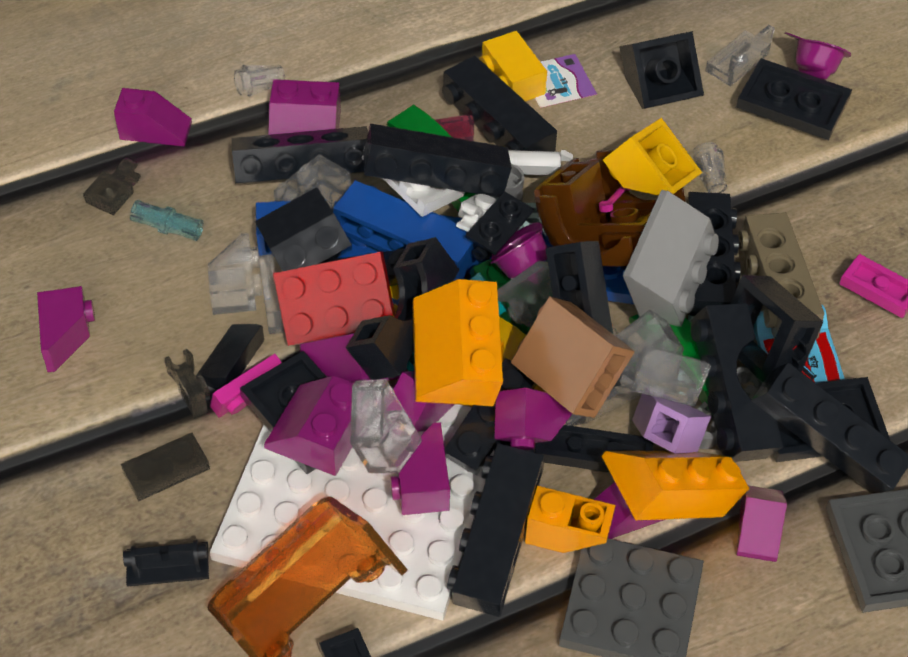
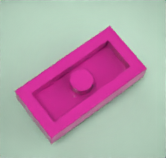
[839,254,908,319]
[210,354,282,418]

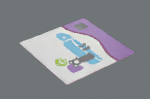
[535,54,597,108]

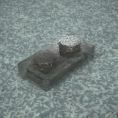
[121,433,210,502]

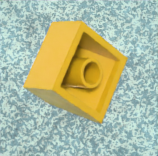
[603,117,703,196]

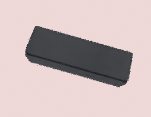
[195,324,264,390]

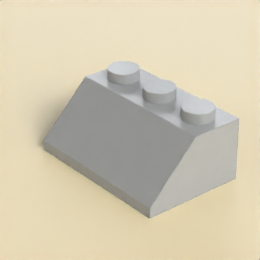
[623,190,719,327]

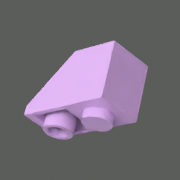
[632,386,711,454]

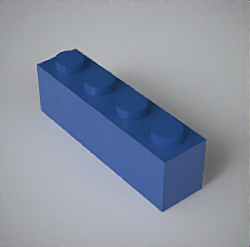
[333,180,476,281]

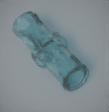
[130,200,204,241]

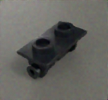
[465,192,535,261]
[123,540,209,587]

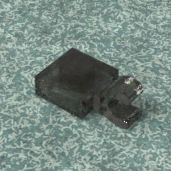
[83,158,141,216]
[165,349,210,419]

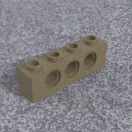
[738,212,825,339]

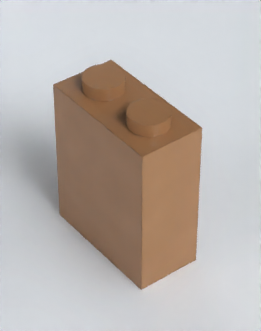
[511,296,635,418]

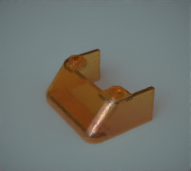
[207,496,408,657]

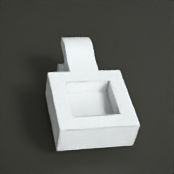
[456,194,496,232]

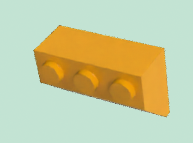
[412,279,503,406]
[602,451,750,521]

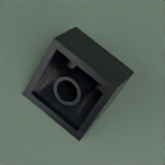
[619,31,704,109]
[254,187,352,271]

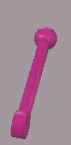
[599,185,631,212]

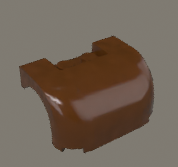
[534,150,685,266]

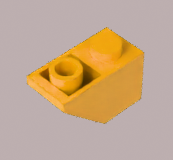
[525,486,616,553]

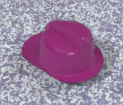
[784,32,851,80]
[491,222,547,280]

